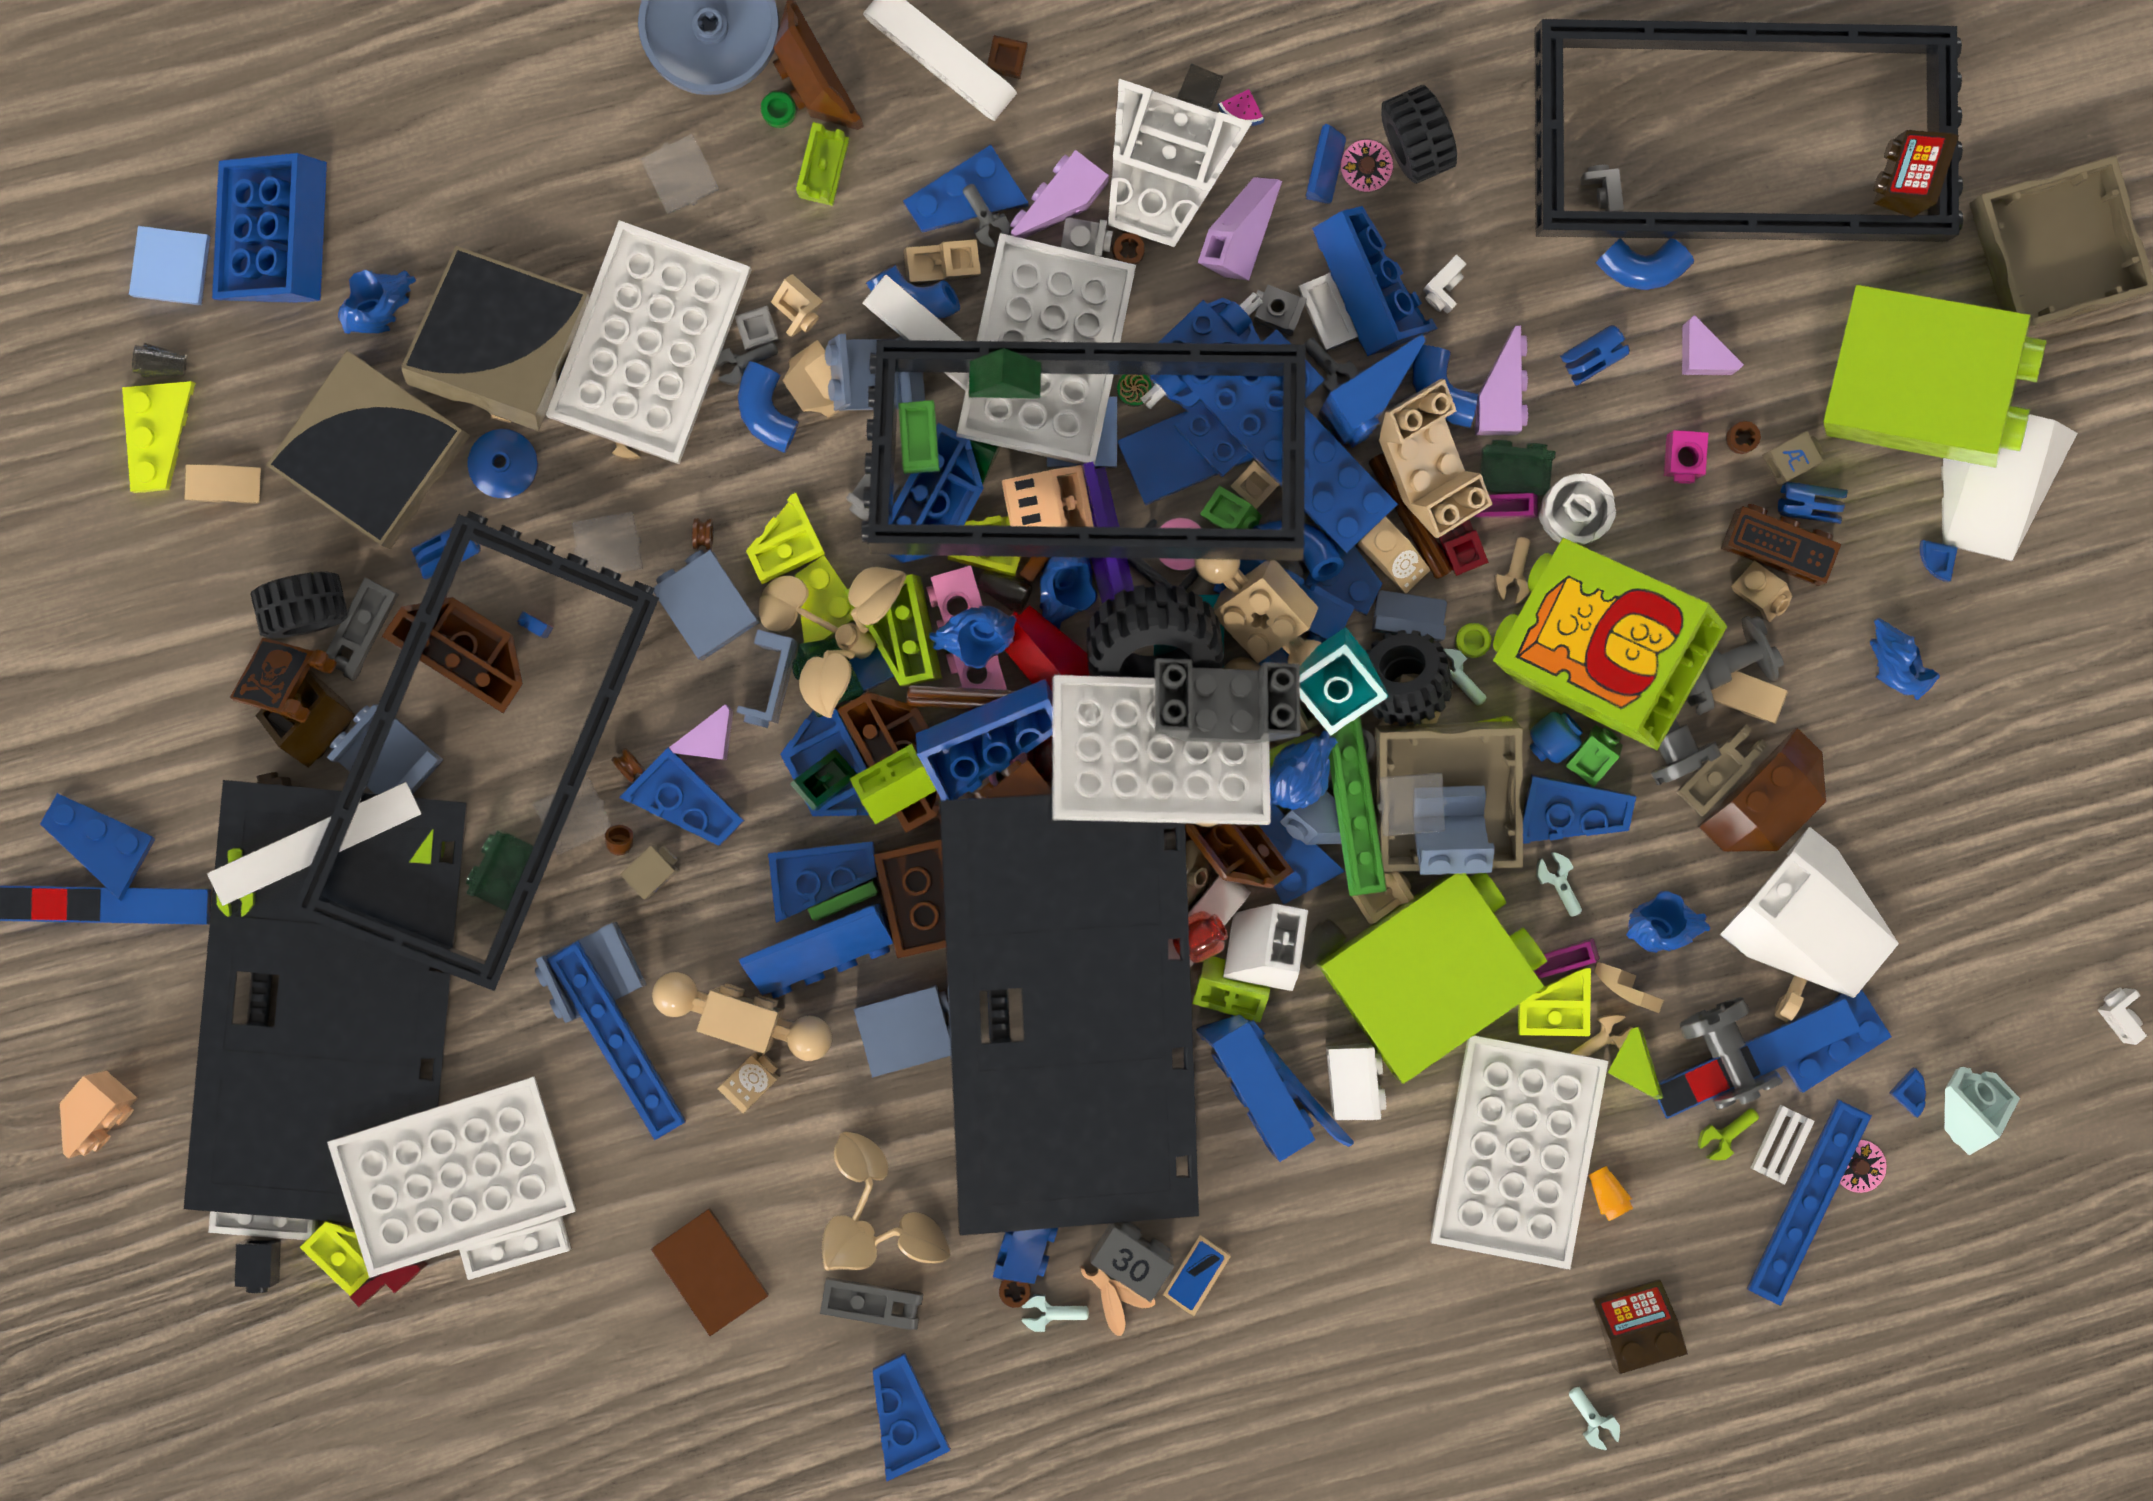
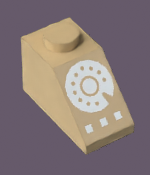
[1357,516,1430,594]
[718,1053,780,1113]

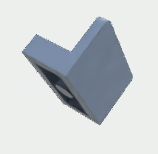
[1371,590,1447,642]

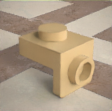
[771,274,823,337]
[1731,561,1792,622]
[1352,872,1414,924]

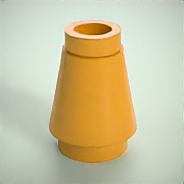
[1588,1166,1633,1221]

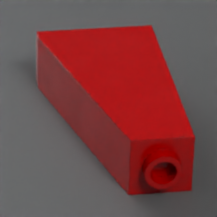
[1005,605,1089,693]

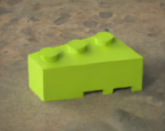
[844,574,942,686]

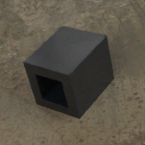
[235,1239,281,1293]

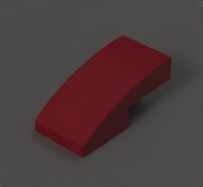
[1438,519,1489,576]
[349,1260,428,1307]

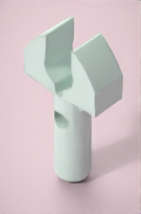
[1443,649,1487,706]
[1536,852,1582,917]
[1022,1294,1089,1332]
[1569,1387,1620,1450]

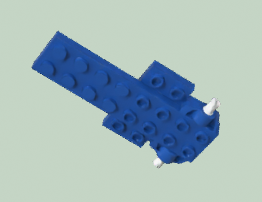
[1140,292,1398,554]

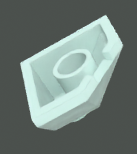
[1945,1067,2020,1155]

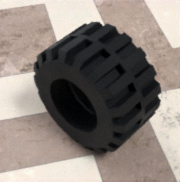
[1381,85,1457,184]
[250,571,349,638]
[1365,630,1453,727]

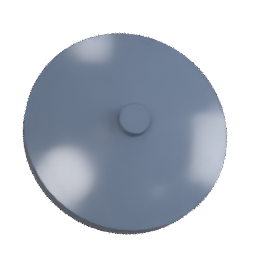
[638,0,779,95]

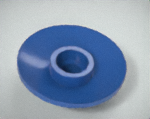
[467,429,538,499]

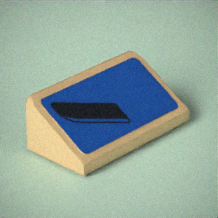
[1163,1235,1231,1316]

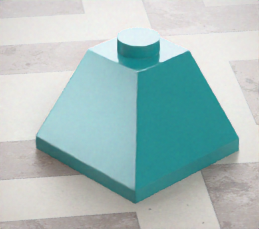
[1299,627,1388,735]

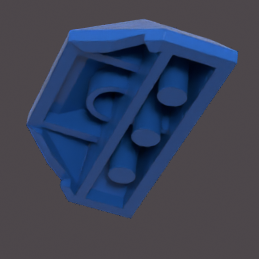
[889,422,984,563]

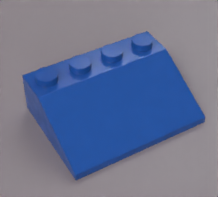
[212,153,327,303]
[1319,334,1426,448]
[739,903,894,999]

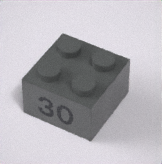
[1090,1222,1174,1302]

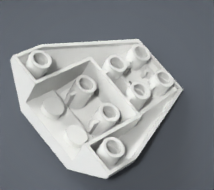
[1720,827,1899,998]

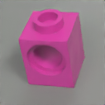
[1664,430,1708,484]

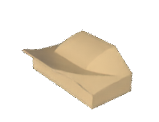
[782,340,840,418]

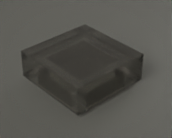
[1178,64,1223,110]

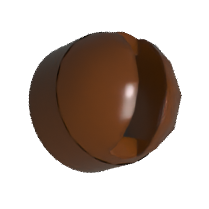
[605,825,633,856]

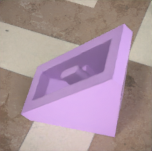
[1682,315,1744,375]
[669,705,733,760]

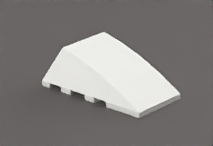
[1108,79,1252,247]
[1941,414,2078,561]

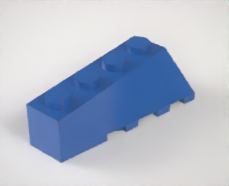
[1312,206,1438,356]
[1211,560,1355,643]
[916,679,1053,800]
[1196,1015,1315,1162]
[993,1228,1058,1284]

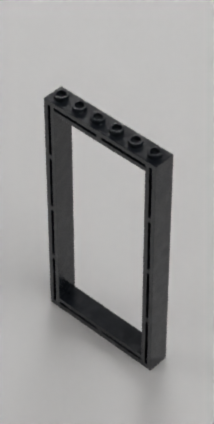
[1534,19,1963,242]
[862,340,1306,560]
[291,511,659,991]

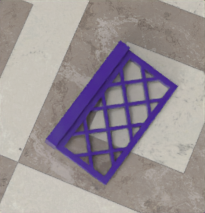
[1083,462,1134,604]

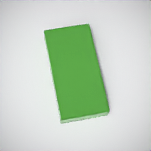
[898,400,940,474]
[808,881,880,921]

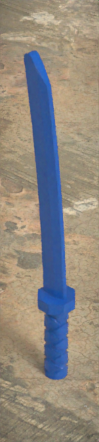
[1229,1014,1354,1147]

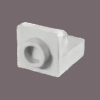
[1423,254,1466,314]
[2098,988,2147,1045]

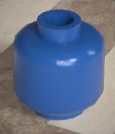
[1529,712,1583,763]

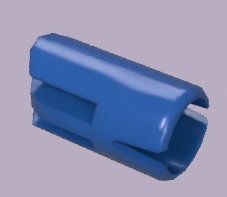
[1560,325,1630,386]
[1778,482,1848,524]
[411,527,481,580]

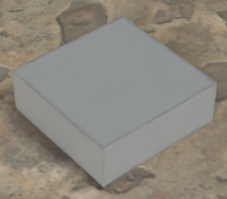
[734,305,779,351]

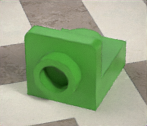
[1200,485,1262,529]
[1566,725,1623,787]

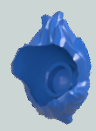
[338,270,416,334]
[1040,557,1098,629]
[929,606,1017,668]
[1870,618,1940,700]
[1270,730,1337,810]
[1626,891,1710,953]

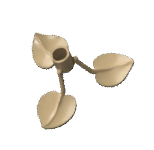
[759,567,907,718]
[822,1132,950,1270]

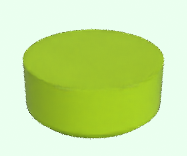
[1455,623,1491,658]

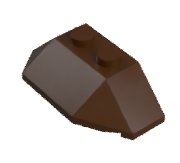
[772,0,864,130]
[382,597,523,714]
[837,692,941,833]
[1698,728,1826,851]
[1185,823,1294,888]

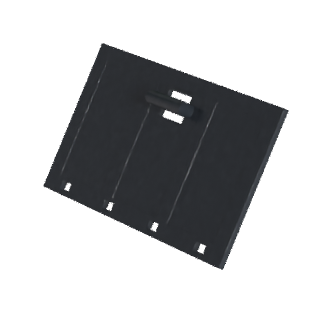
[183,780,467,1223]
[939,794,1199,1236]

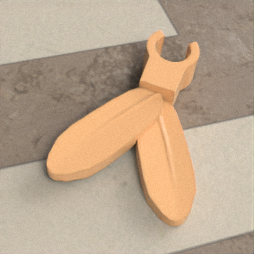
[1080,1266,1155,1336]

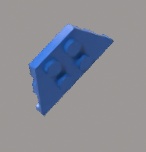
[780,707,869,816]

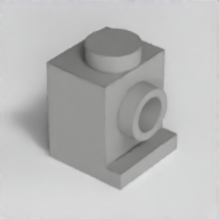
[1253,284,1307,337]

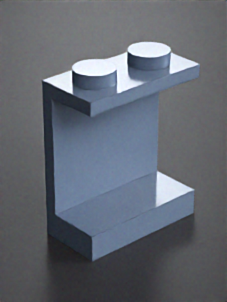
[825,334,925,411]
[653,549,760,661]
[737,629,798,728]
[327,704,443,794]
[1412,786,1495,875]
[535,922,647,1023]
[854,985,951,1078]

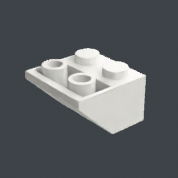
[1223,904,1308,991]
[1326,1043,1386,1120]

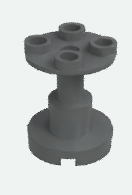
[1686,616,1784,715]
[1651,718,1722,786]
[1679,997,1783,1110]

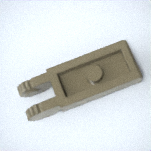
[1676,724,1768,816]

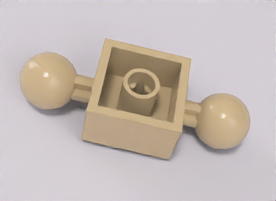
[1194,559,1321,667]
[652,972,832,1061]

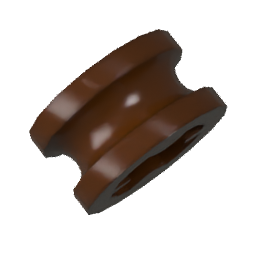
[1113,233,1145,265]
[1726,421,1761,454]
[692,518,714,550]
[611,748,645,783]
[999,1280,1031,1308]

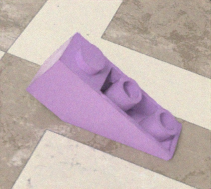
[1010,150,1109,239]
[1198,177,1282,280]
[1475,326,1528,435]

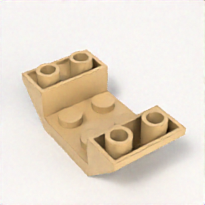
[1379,379,1493,538]

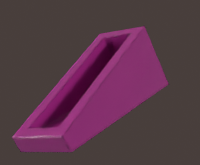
[1472,493,1538,518]
[1534,938,1600,979]

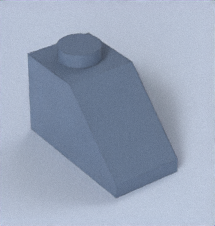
[1280,791,1342,845]

